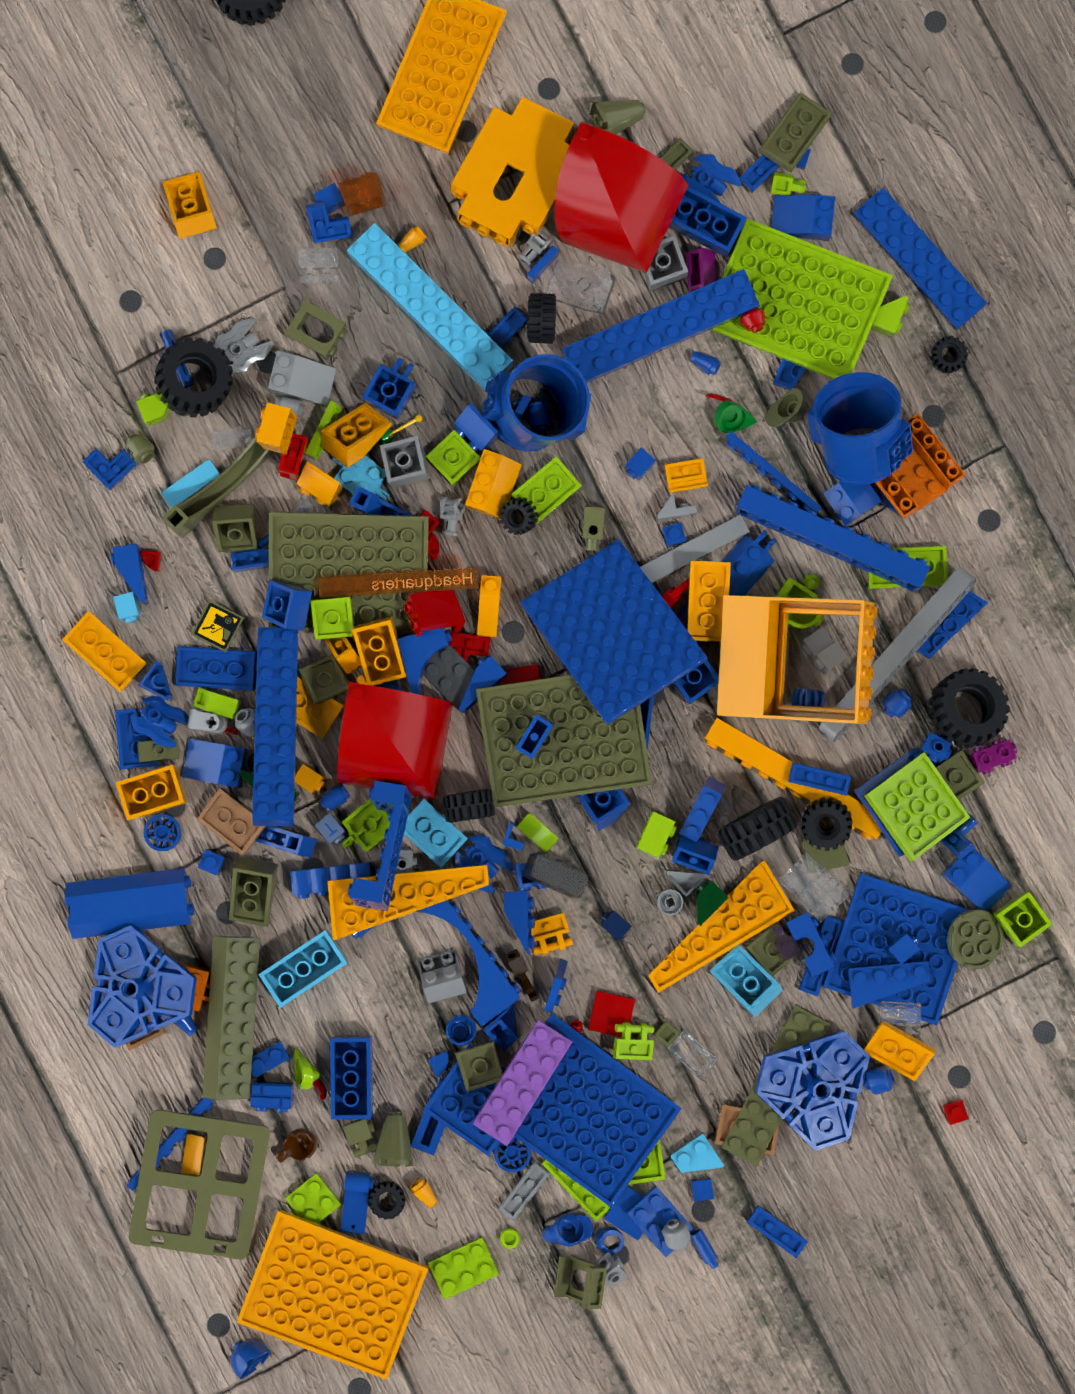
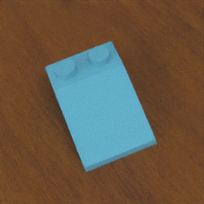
[710,945,783,1018]

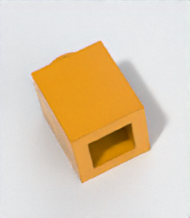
[295,764,325,794]

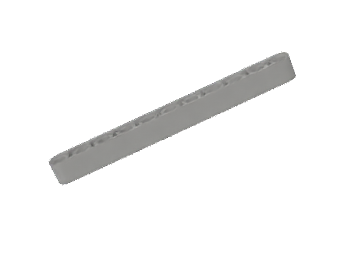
[819,567,977,742]

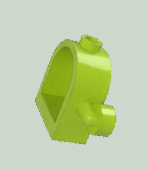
[776,574,824,633]

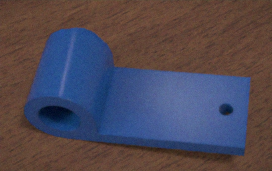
[341,1171,374,1234]

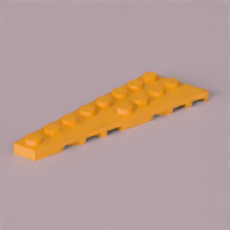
[648,860,795,993]
[328,865,489,940]

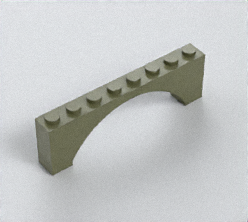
[162,427,297,538]

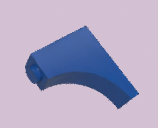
[397,628,452,695]

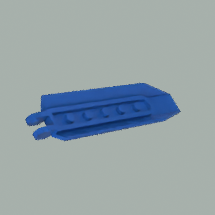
[676,529,777,647]

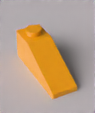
[477,575,502,638]

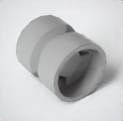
[656,889,683,916]

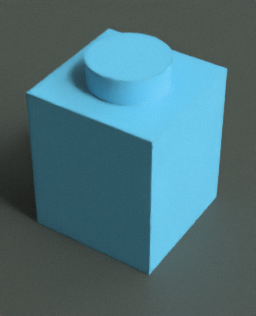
[113,592,142,623]

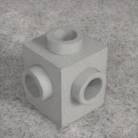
[396,850,417,874]
[595,1252,628,1289]

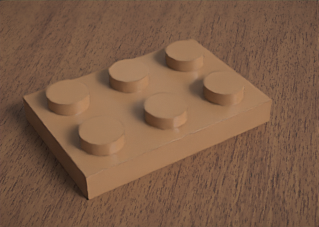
[197,788,266,856]
[714,1103,780,1155]

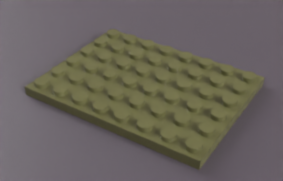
[268,511,429,635]
[476,675,652,808]

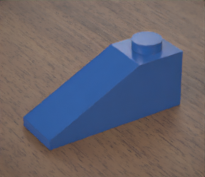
[111,544,149,604]
[459,656,508,714]
[255,826,317,858]

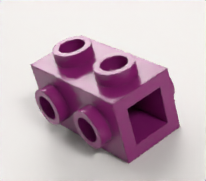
[969,737,1018,775]

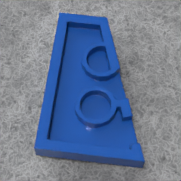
[115,709,160,770]

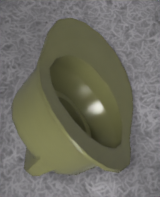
[765,388,809,427]

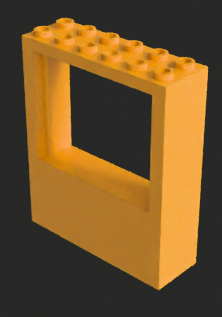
[717,595,877,724]

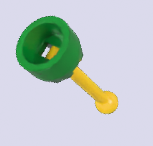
[380,414,422,445]

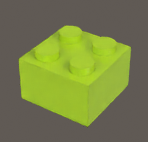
[635,811,677,858]
[992,891,1053,948]

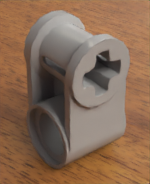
[187,709,227,733]

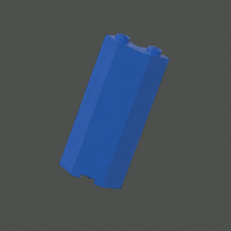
[65,868,195,939]

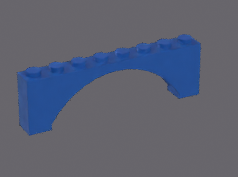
[415,869,521,1027]

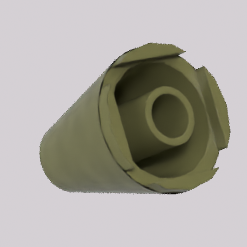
[589,100,646,135]
[373,1112,413,1167]

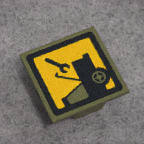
[191,600,244,652]

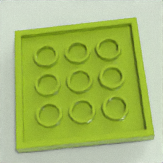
[864,752,970,862]

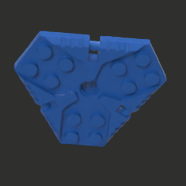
[87,925,197,1048]
[755,1030,870,1151]

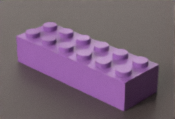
[473,1019,572,1146]

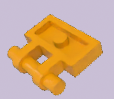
[532,912,573,956]

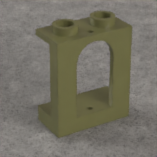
[285,300,348,361]
[554,1256,607,1309]

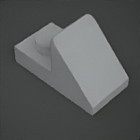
[656,494,697,522]

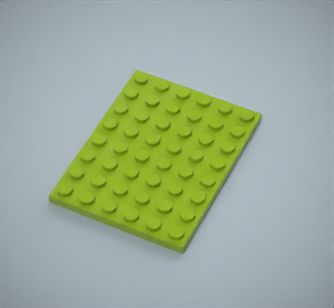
[710,218,893,379]

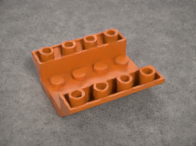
[875,413,966,519]

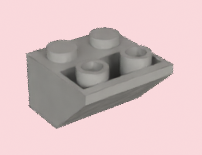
[417,949,467,1004]

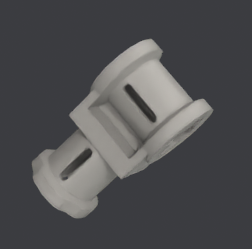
[516,229,555,268]
[439,496,465,536]

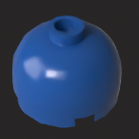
[230,1339,271,1379]

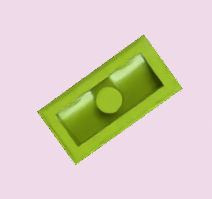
[517,812,559,853]

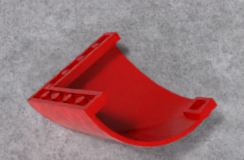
[555,122,688,273]
[337,682,453,800]

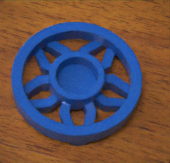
[144,814,181,851]
[494,1136,531,1172]

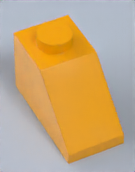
[324,637,362,674]

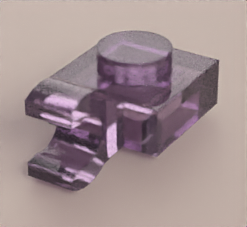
[773,924,801,961]

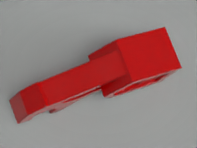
[662,578,689,608]

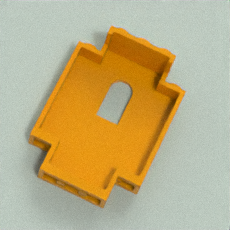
[451,96,574,248]

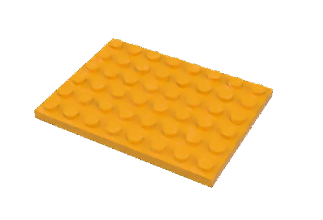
[237,1209,429,1380]

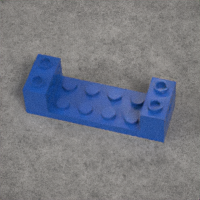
[348,781,412,911]

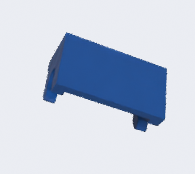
[230,547,269,573]

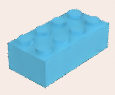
[258,929,349,1008]

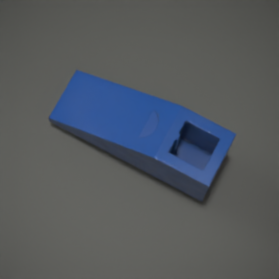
[504,891,535,954]

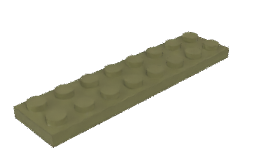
[721,1005,831,1167]

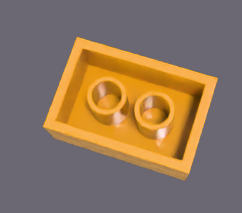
[352,616,407,686]
[115,765,188,821]

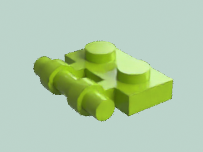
[612,1022,654,1060]

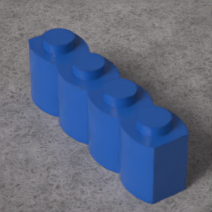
[290,862,372,899]

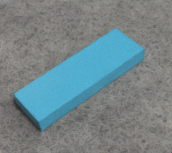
[161,459,220,508]

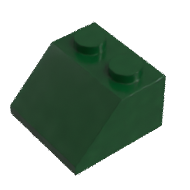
[695,880,729,926]

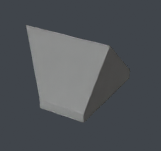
[666,870,707,897]

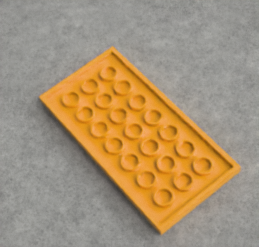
[376,0,507,155]

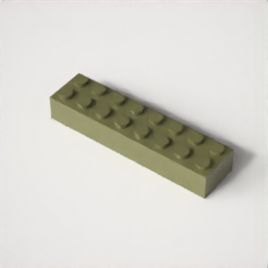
[203,936,260,1101]

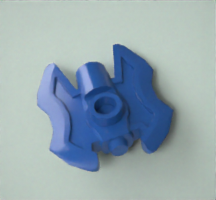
[683,154,741,204]
[131,697,189,748]
[455,835,513,893]

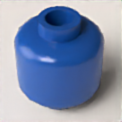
[882,688,912,718]
[864,1066,895,1095]

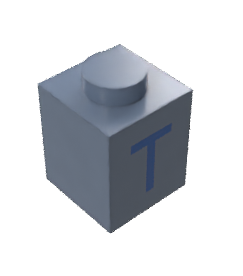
[314,813,346,844]

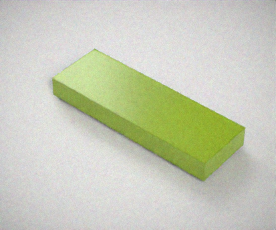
[305,400,342,461]

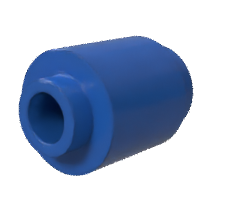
[527,402,551,432]
[319,784,350,811]

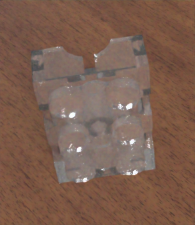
[778,850,850,923]

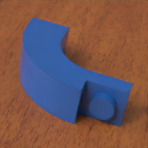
[349,486,416,516]

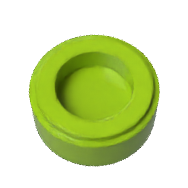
[500,1228,520,1249]

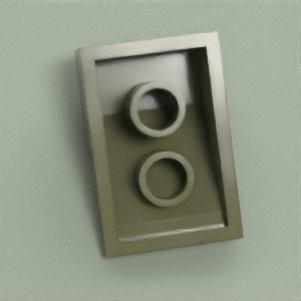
[229,857,278,927]

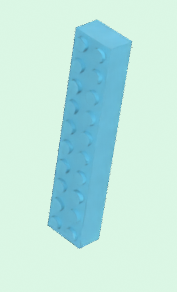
[347,223,513,391]

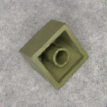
[212,504,258,552]

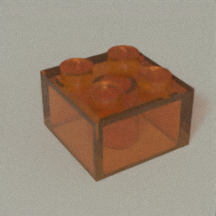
[339,172,386,216]

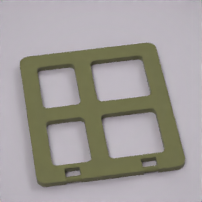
[129,1109,270,1260]

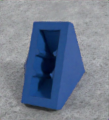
[483,1003,519,1051]

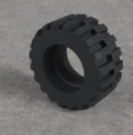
[216,0,286,26]
[154,338,233,418]
[928,668,1010,748]
[718,797,798,861]

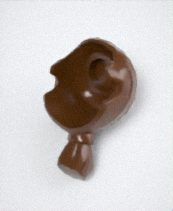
[275,1128,317,1163]

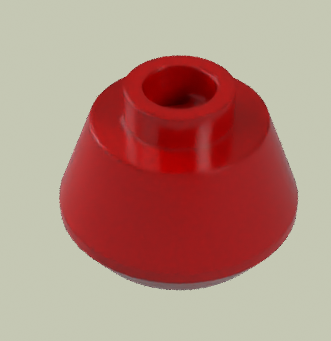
[740,308,765,333]

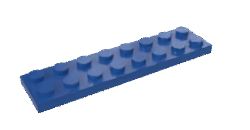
[853,188,987,330]

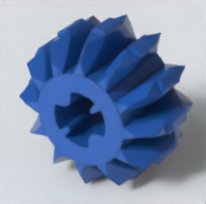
[791,688,826,707]

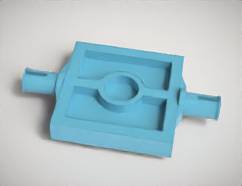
[332,455,390,501]

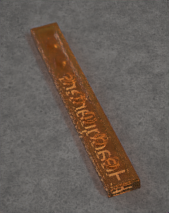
[318,567,478,598]

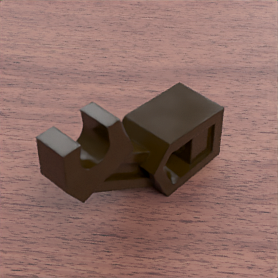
[505,949,538,1002]

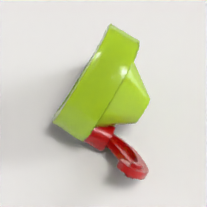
[294,1047,327,1100]

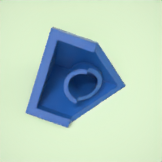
[138,661,173,701]

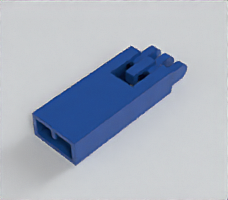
[411,1077,445,1156]

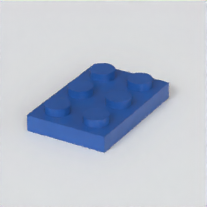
[626,1185,695,1257]

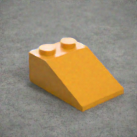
[162,171,217,239]
[321,403,392,468]

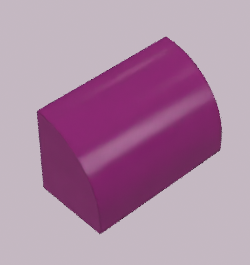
[686,248,717,291]

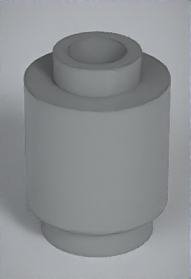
[275,396,305,420]

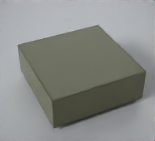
[653,1020,681,1048]

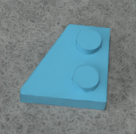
[670,1133,725,1173]

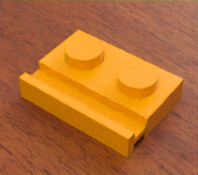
[664,458,708,494]

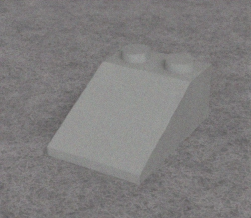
[268,351,337,407]

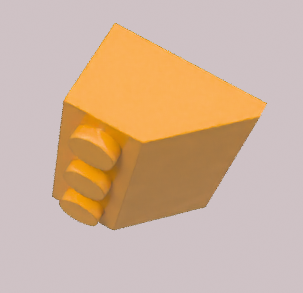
[465,449,522,520]

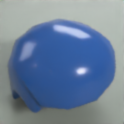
[446,1015,477,1046]

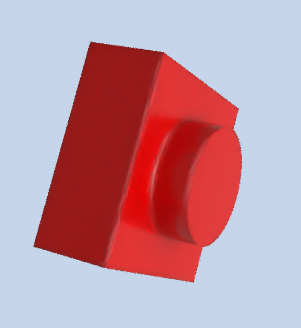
[942,1099,969,1125]

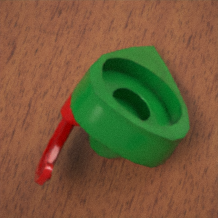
[705,393,757,433]

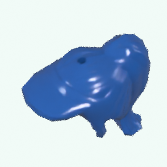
[541,1212,593,1247]

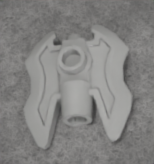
[214,318,274,373]

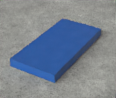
[175,646,257,691]

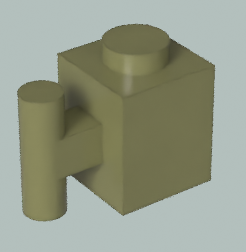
[343,1119,377,1158]

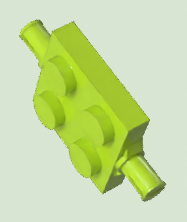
[341,798,390,853]

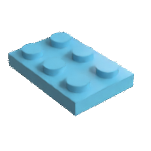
[404,799,468,868]

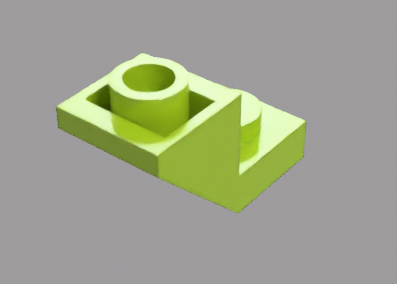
[193,687,241,719]

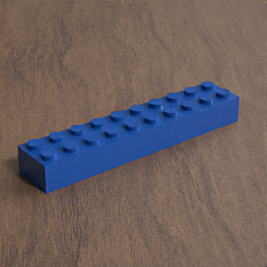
[562,269,760,383]
[735,485,930,593]
[252,627,298,826]

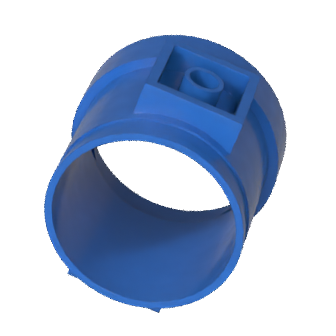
[482,354,591,452]
[807,372,913,485]

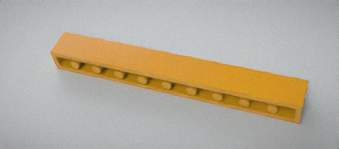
[704,718,882,841]

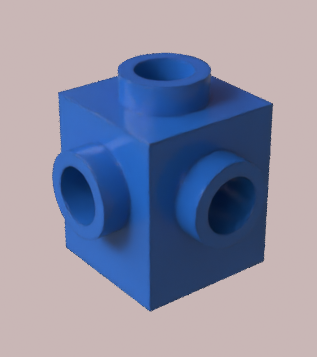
[918,732,952,764]

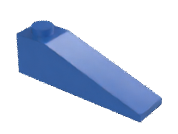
[576,789,630,832]

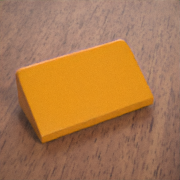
[181,1133,207,1176]

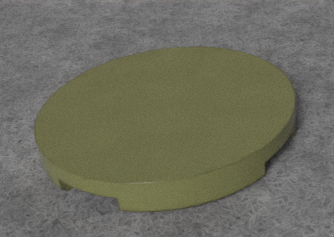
[947,909,1004,969]

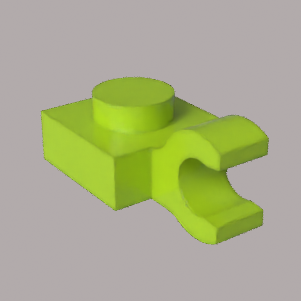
[771,172,806,196]

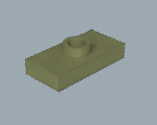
[137,739,180,762]

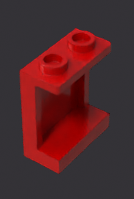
[278,433,309,481]
[404,588,465,637]

